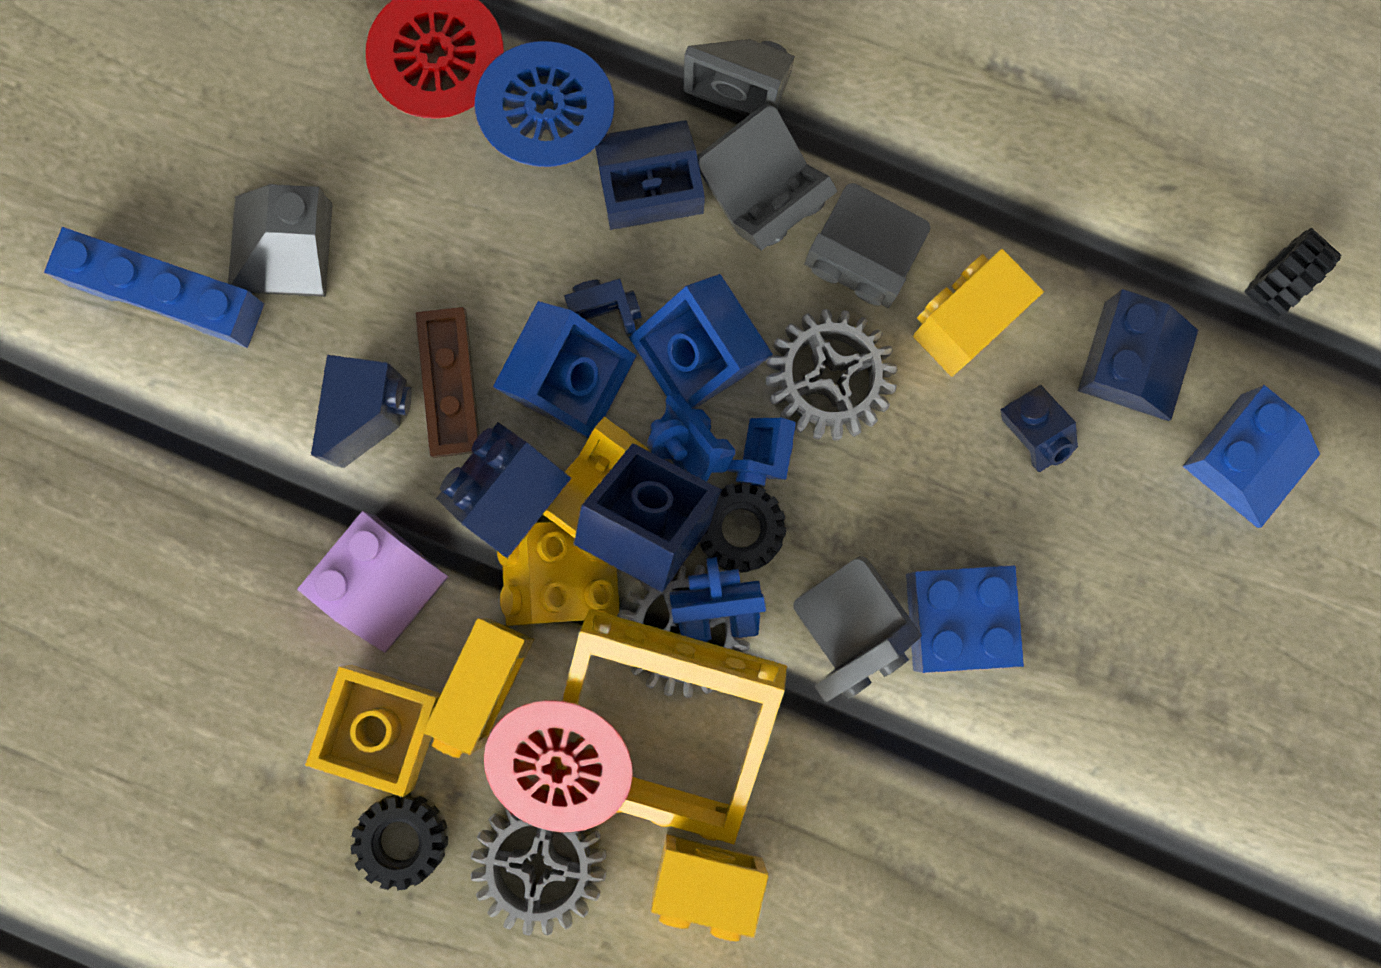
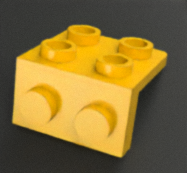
[543,416,650,538]
[497,522,619,626]

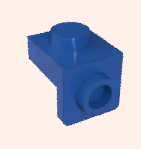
[727,418,796,487]

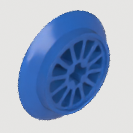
[475,41,614,167]

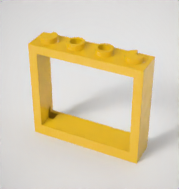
[540,609,787,844]

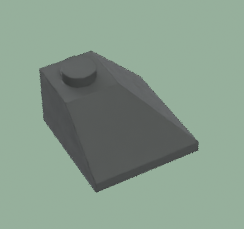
[684,39,795,116]
[228,184,333,297]

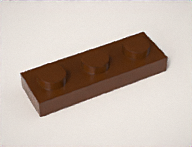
[415,307,480,458]

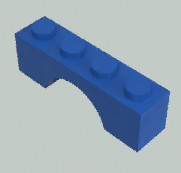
[44,227,264,348]

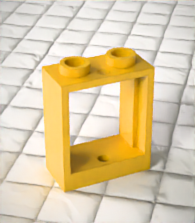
[423,618,535,758]

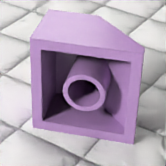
[297,511,449,653]

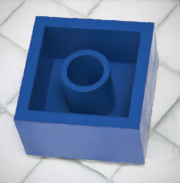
[906,565,1024,673]

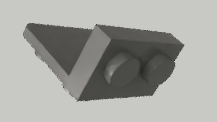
[697,104,838,251]
[804,183,930,309]
[793,556,922,703]

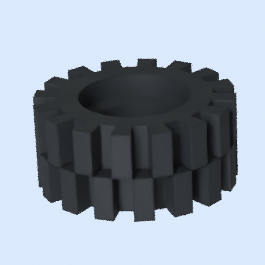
[1244,228,1342,319]
[699,482,787,573]
[350,793,448,891]

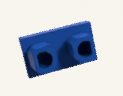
[647,393,735,482]
[669,557,766,642]

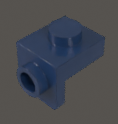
[564,279,642,336]
[1000,384,1078,472]

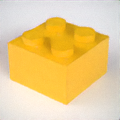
[913,249,1044,377]
[305,665,441,797]
[651,834,769,942]

